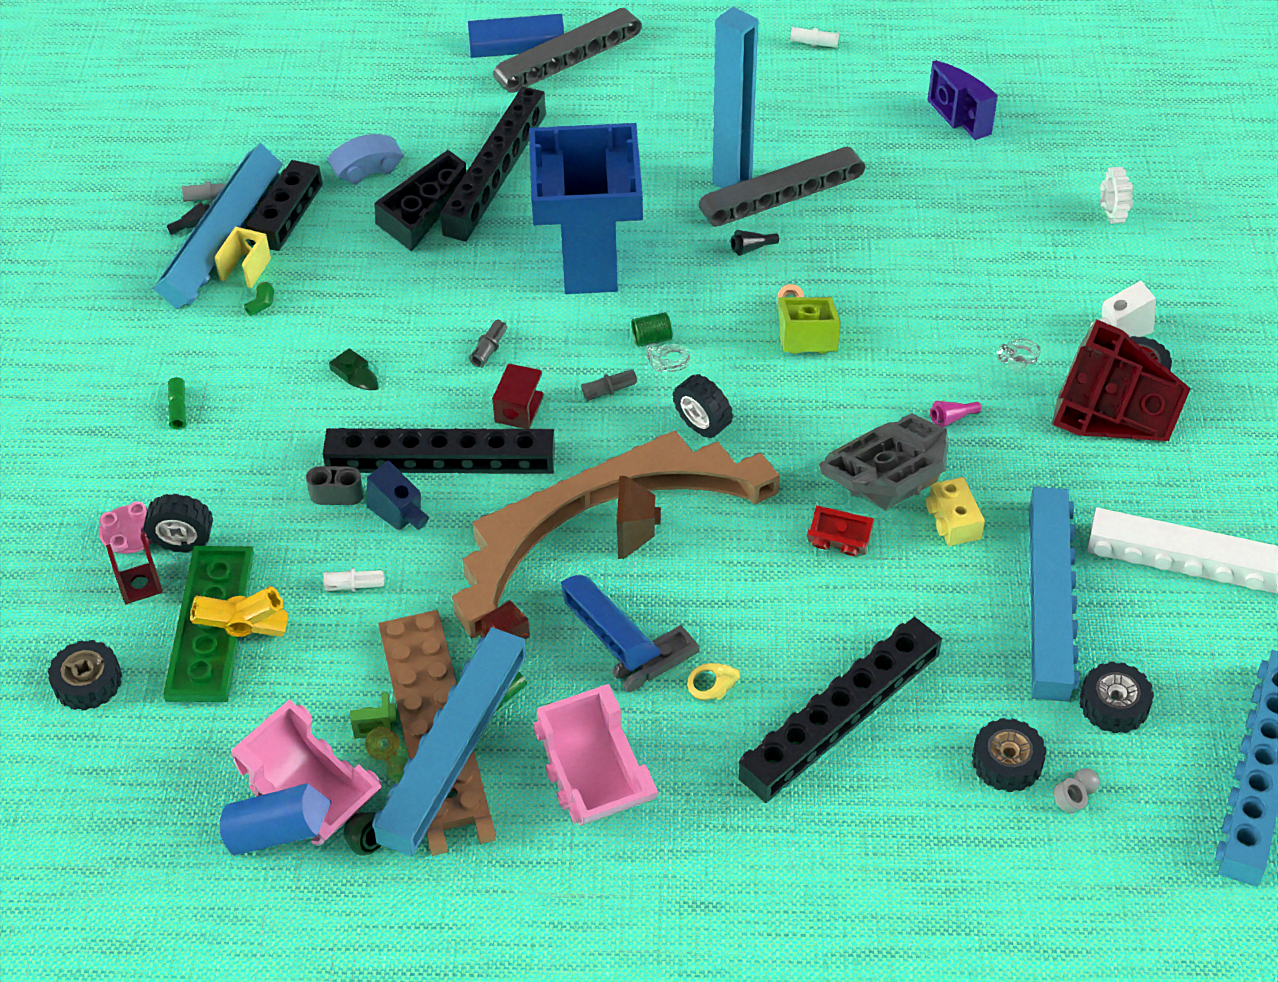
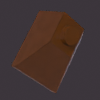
[617,476,661,559]

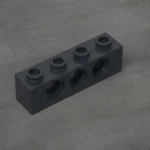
[246,160,323,251]

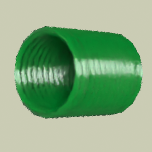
[631,312,673,347]

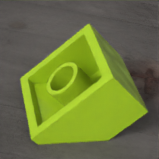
[778,297,841,354]

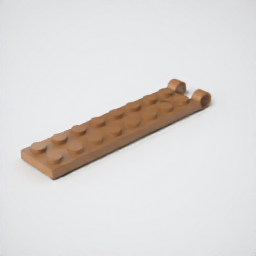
[378,610,496,856]

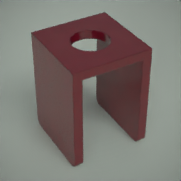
[492,364,544,429]
[106,534,163,605]

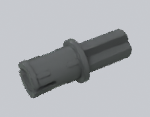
[469,319,507,367]
[581,369,637,401]

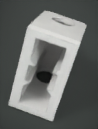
[1090,281,1156,338]

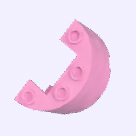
[533,684,658,826]
[231,699,382,845]

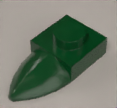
[329,348,378,390]

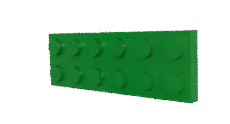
[163,546,254,702]

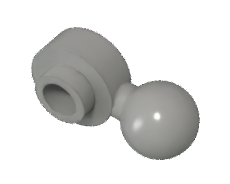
[1054,768,1100,814]

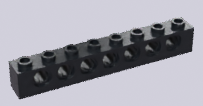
[440,86,546,242]
[322,428,555,474]
[738,616,942,803]

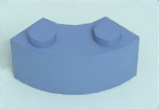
[327,134,404,185]

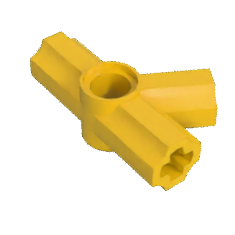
[190,586,288,637]

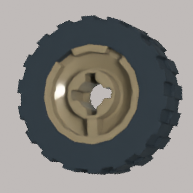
[48,640,122,710]

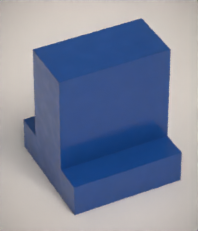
[529,123,643,294]

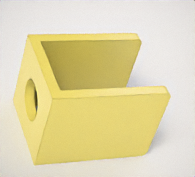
[215,227,271,288]

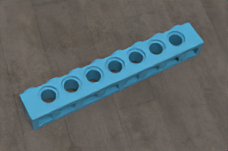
[1215,650,1278,887]

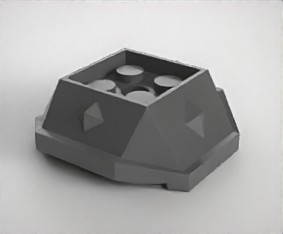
[819,413,949,511]

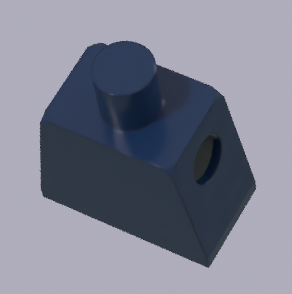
[367,460,429,530]

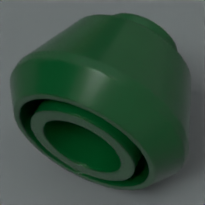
[344,812,382,856]

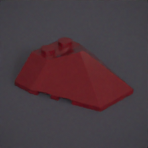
[1052,319,1191,441]

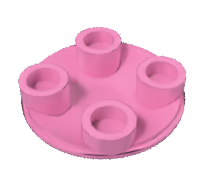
[99,501,153,554]

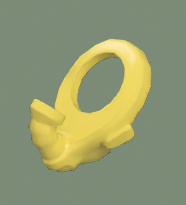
[687,663,740,701]

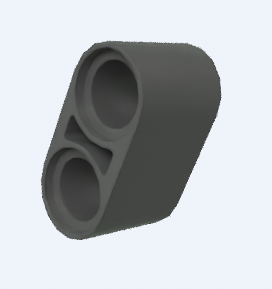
[306,466,364,505]

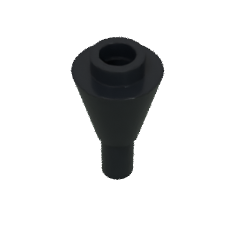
[166,201,210,235]
[730,230,779,256]

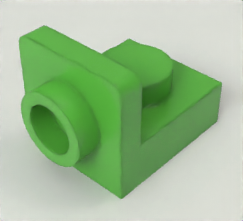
[350,692,397,739]

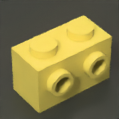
[926,477,985,546]

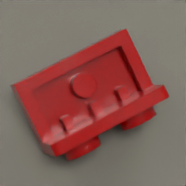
[807,505,874,557]

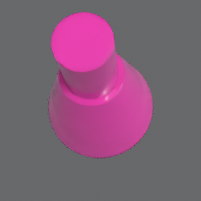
[930,400,981,427]

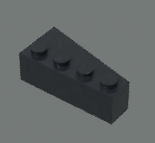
[374,150,466,252]

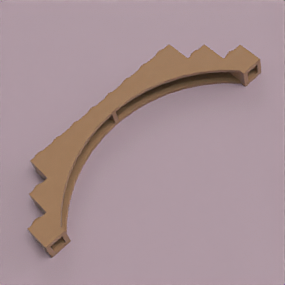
[452,430,780,639]

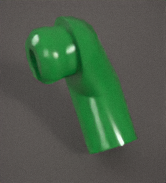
[244,282,274,316]

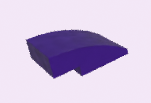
[927,60,998,140]

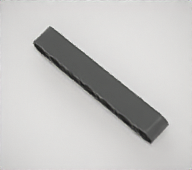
[493,8,642,93]
[699,146,866,227]

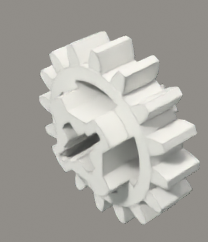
[1100,167,1133,224]

